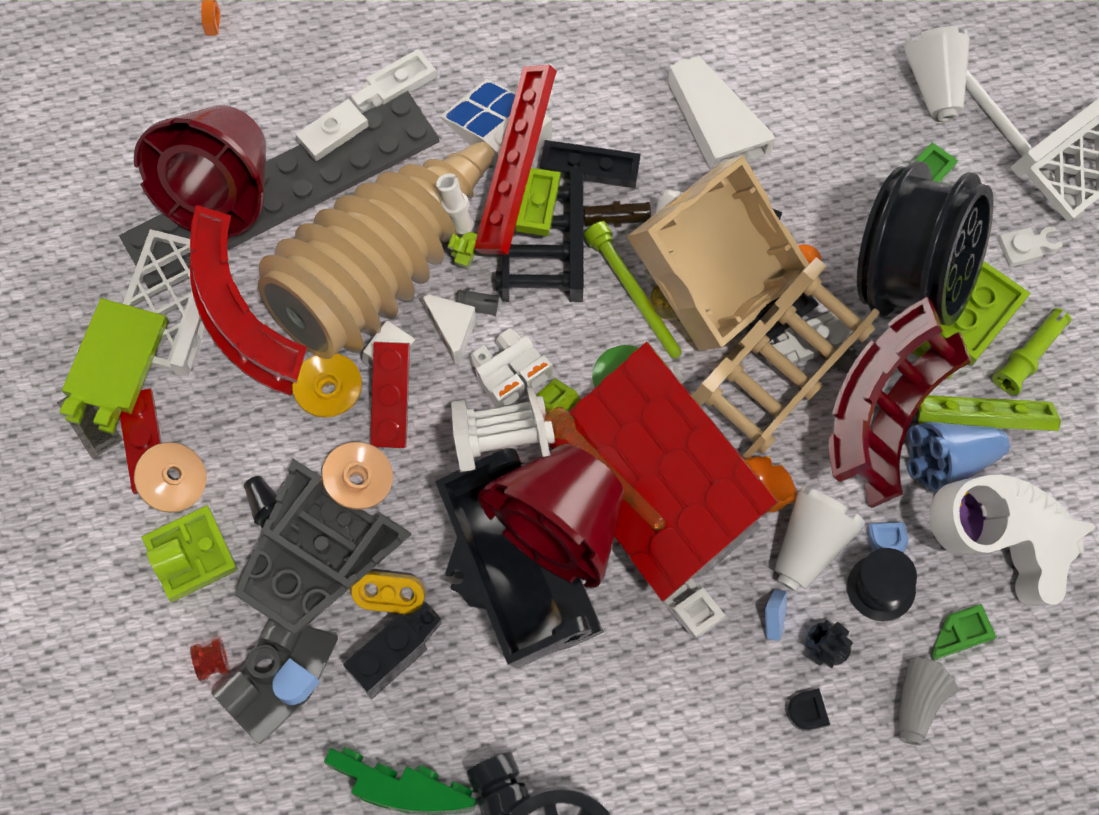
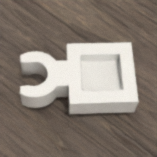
[998,227,1063,267]

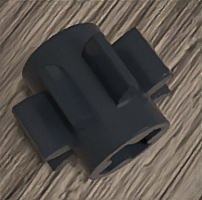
[805,620,853,668]

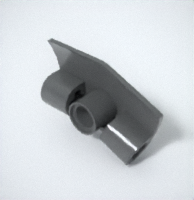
[211,619,338,744]

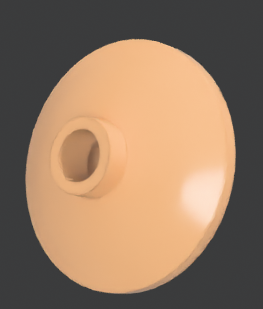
[322,442,393,510]
[134,443,207,513]

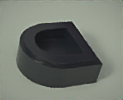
[787,688,831,731]

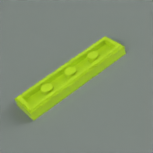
[915,395,1061,431]

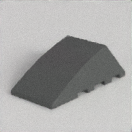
[234,459,412,636]

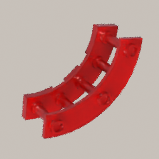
[189,205,307,396]

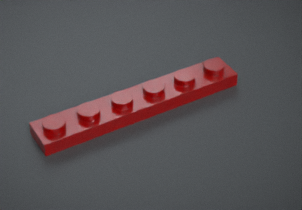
[474,64,557,255]

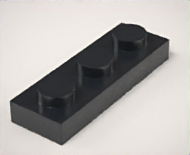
[540,140,641,188]

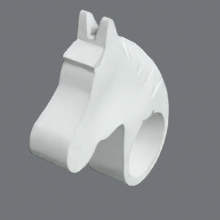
[930,475,1095,606]

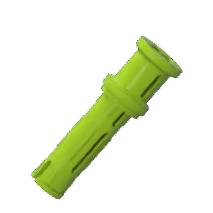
[992,308,1072,396]

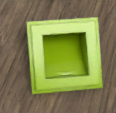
[536,378,580,423]

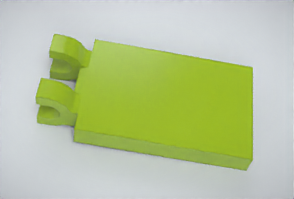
[912,261,1031,379]
[59,298,168,434]

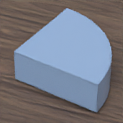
[765,590,787,641]

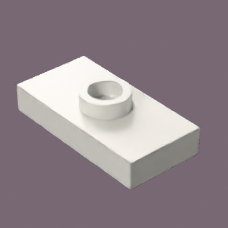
[296,99,369,162]

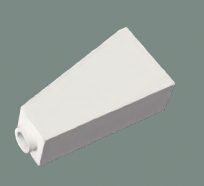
[668,56,775,170]

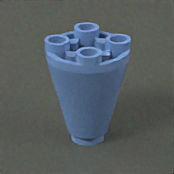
[907,421,1010,493]

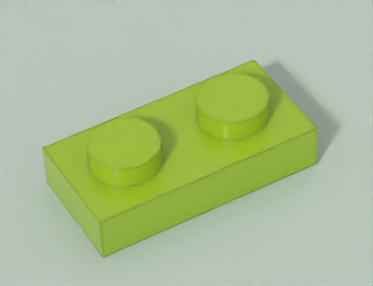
[516,168,561,237]

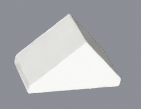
[423,294,476,364]

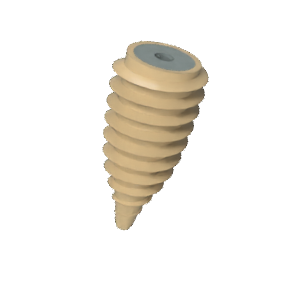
[258,142,495,359]

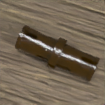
[584,201,651,228]

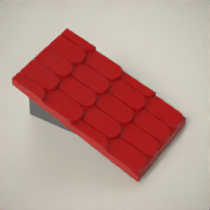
[549,342,779,602]

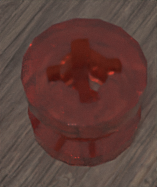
[190,637,230,682]

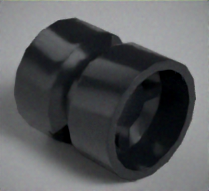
[466,752,529,815]

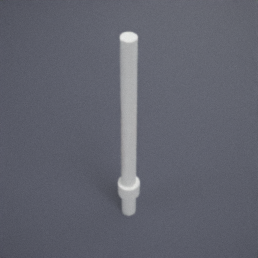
[966,70,1085,220]

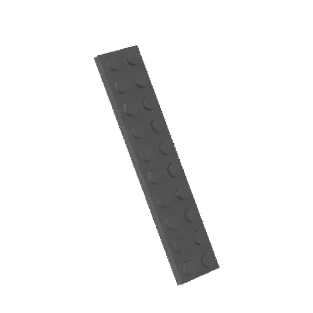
[119,91,439,289]

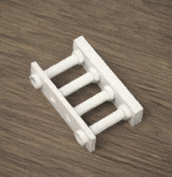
[451,387,555,472]

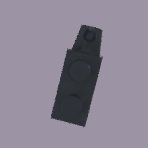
[343,604,442,700]

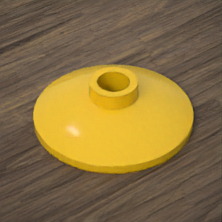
[292,353,362,418]

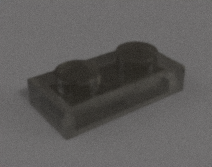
[57,396,123,459]

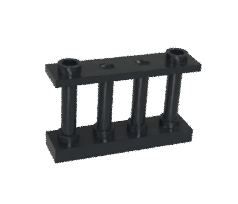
[496,171,584,302]

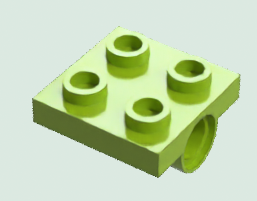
[141,505,238,603]

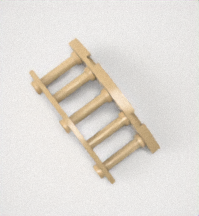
[692,257,880,458]

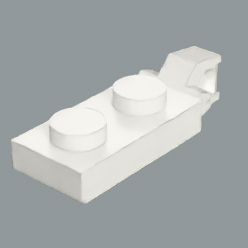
[351,49,437,113]
[765,312,858,367]

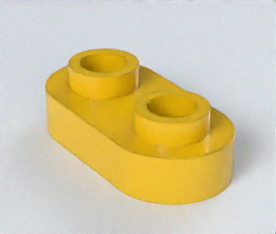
[351,571,426,614]

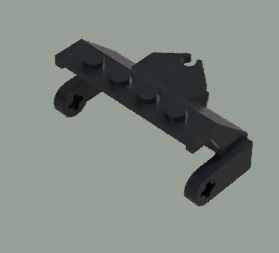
[435,448,604,669]

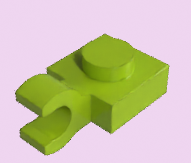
[447,232,478,270]

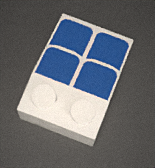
[440,79,552,168]

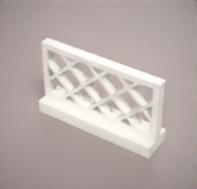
[1010,98,1099,222]
[123,229,231,377]

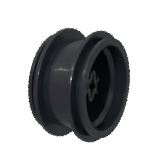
[857,161,994,326]

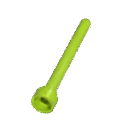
[584,221,682,359]

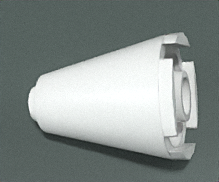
[904,26,970,122]
[774,486,865,591]

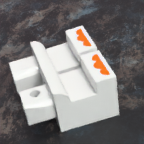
[471,328,553,408]

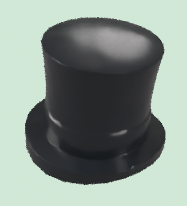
[847,548,917,621]

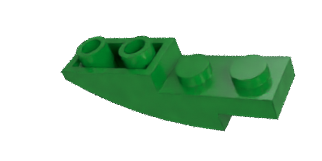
[324,747,477,815]

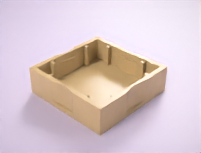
[627,155,809,351]

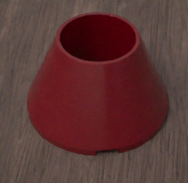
[134,105,266,237]
[478,444,624,588]

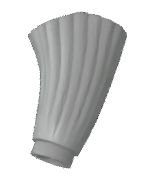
[899,657,960,746]

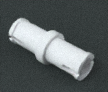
[436,173,474,234]

